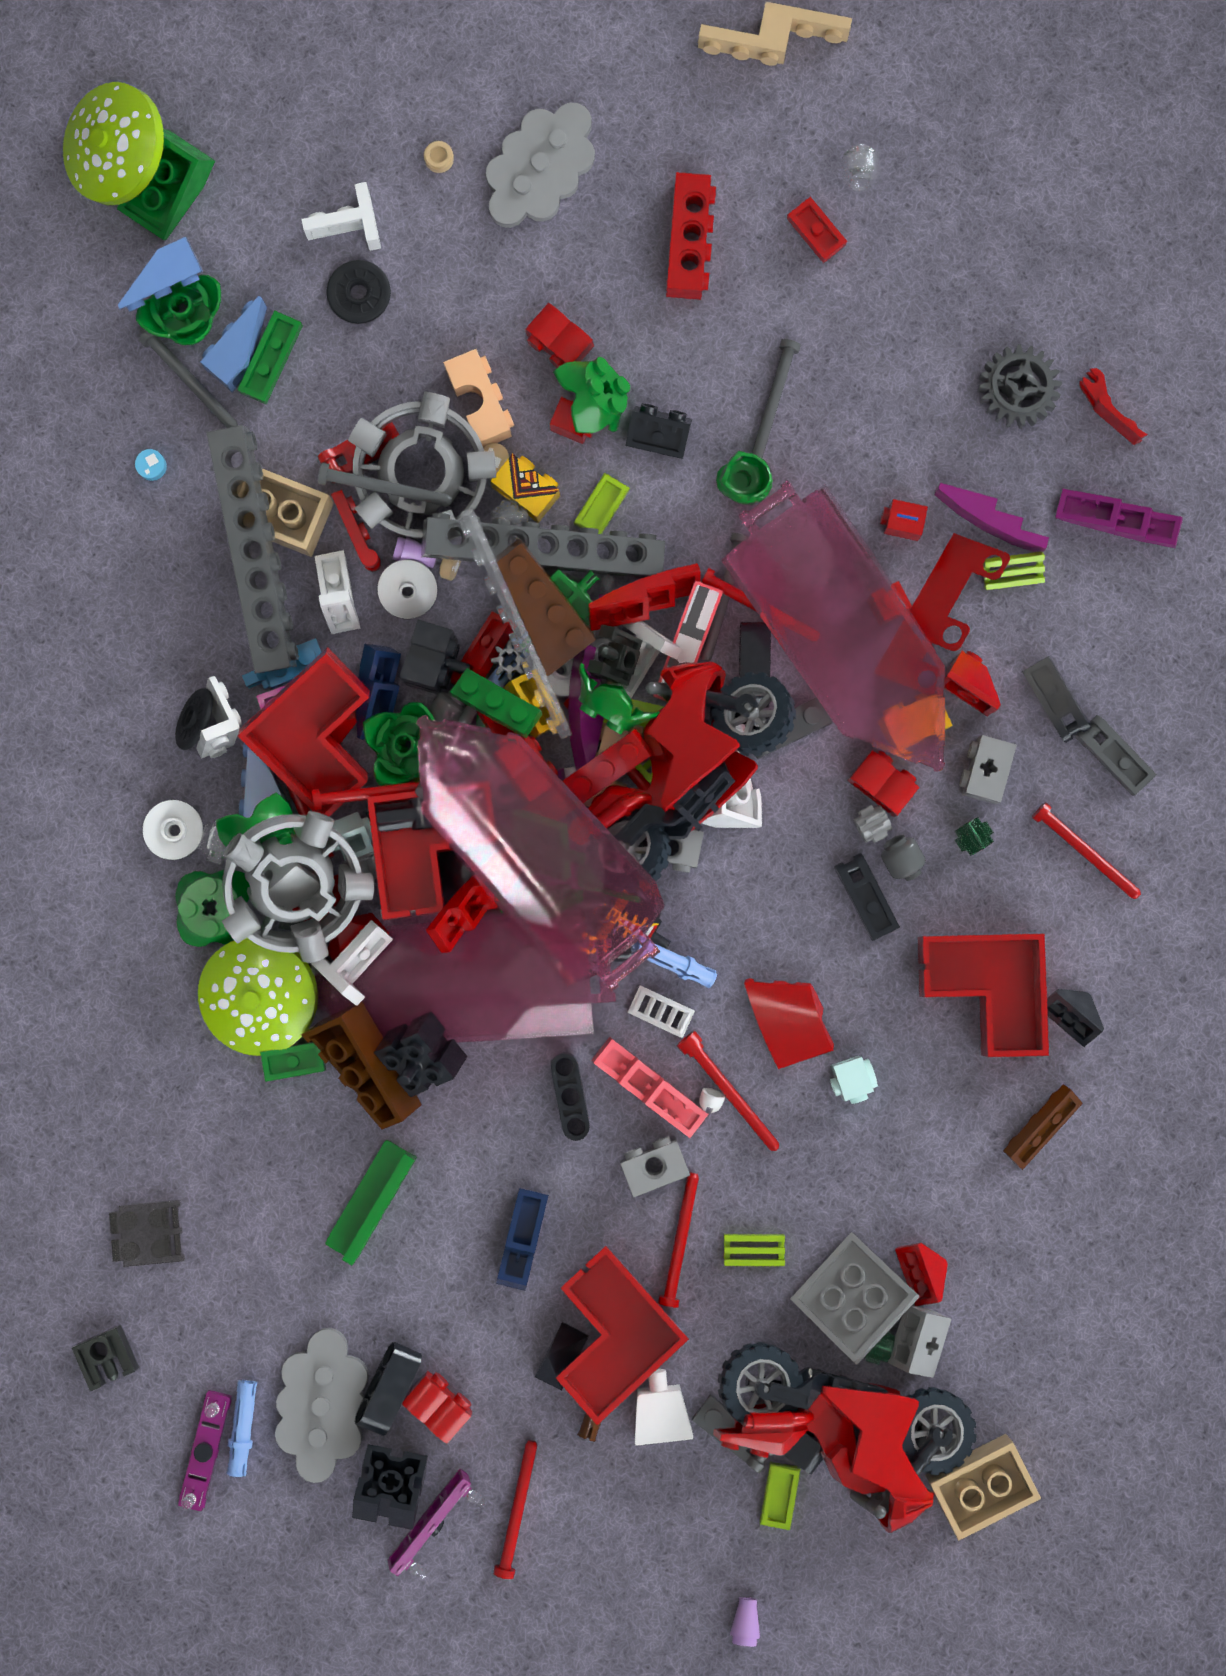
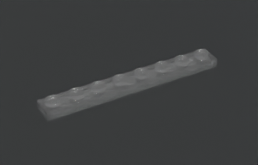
[459,508,572,740]

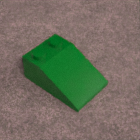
[117,129,215,240]

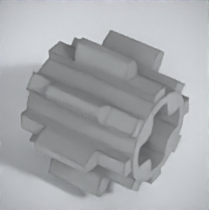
[491,641,528,680]
[853,805,893,843]

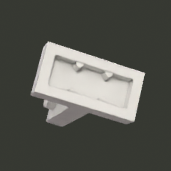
[301,182,381,251]
[314,550,360,634]
[607,621,683,698]
[311,920,393,1006]

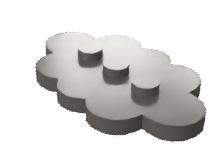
[486,102,595,228]
[275,1328,369,1483]

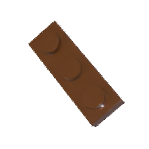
[1003,1084,1083,1170]

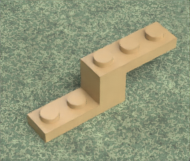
[698,2,852,66]

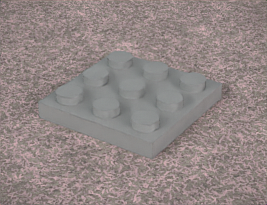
[790,1232,920,1365]

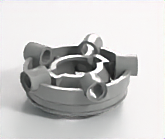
[348,392,496,541]
[222,811,374,963]

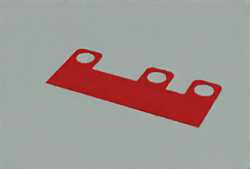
[874,533,1010,696]

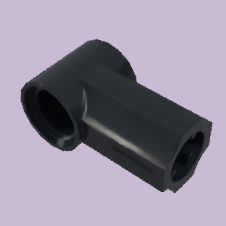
[376,797,439,832]

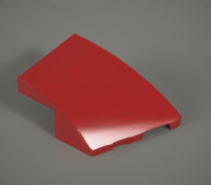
[744,978,834,1069]

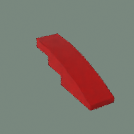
[588,563,701,631]
[426,846,523,953]

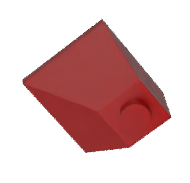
[940,651,1001,717]

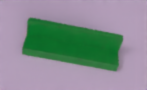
[325,1140,417,1266]

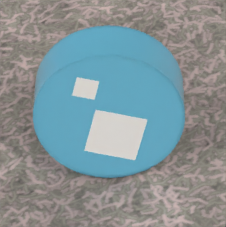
[135,449,167,481]

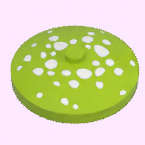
[63,82,164,205]
[198,938,318,1056]

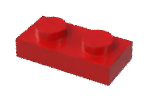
[787,196,847,263]

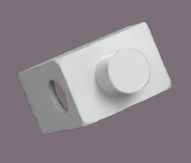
[252,861,320,911]
[635,1369,693,1446]

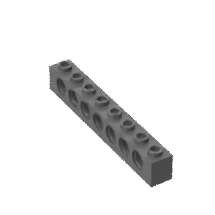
[206,425,299,674]
[421,513,665,578]

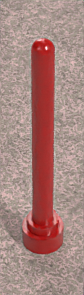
[676,1030,779,1151]

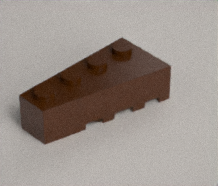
[496,538,596,676]
[301,1001,422,1130]

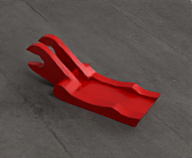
[1079,368,1148,445]

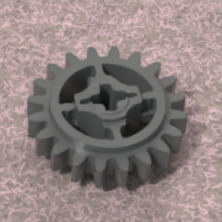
[978,344,1062,429]

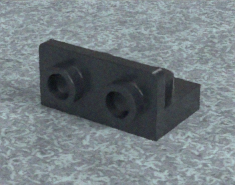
[625,403,692,459]

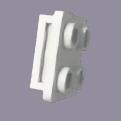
[196,676,242,759]

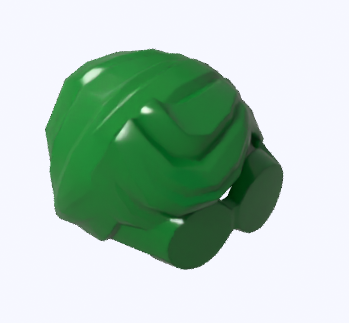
[716,451,773,505]

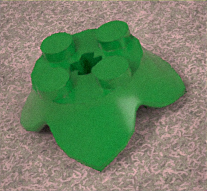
[136,274,221,345]
[553,357,630,434]
[578,663,660,735]
[363,702,442,786]
[216,792,296,847]
[175,870,250,947]

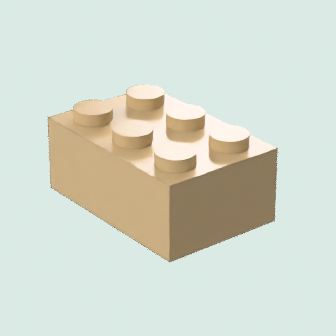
[237,469,334,557]
[925,1434,1041,1541]

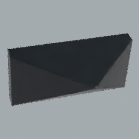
[1047,989,1104,1047]
[535,1322,589,1391]

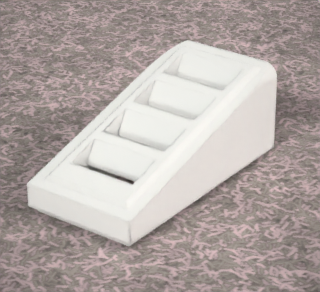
[627,986,695,1038]

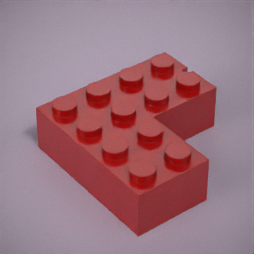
[237,647,370,817]
[367,782,498,920]
[917,934,1049,1057]
[556,1246,689,1425]

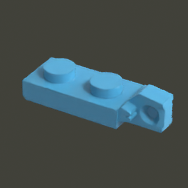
[242,638,322,689]

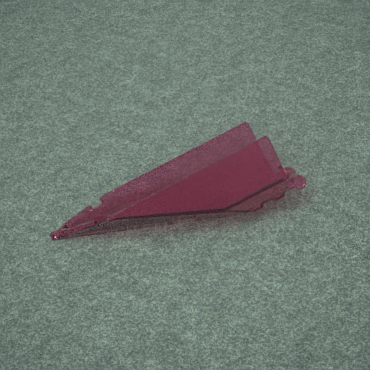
[721,480,945,772]
[417,715,665,992]
[315,911,616,1043]

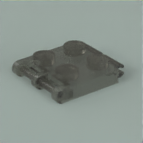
[109,1200,185,1267]

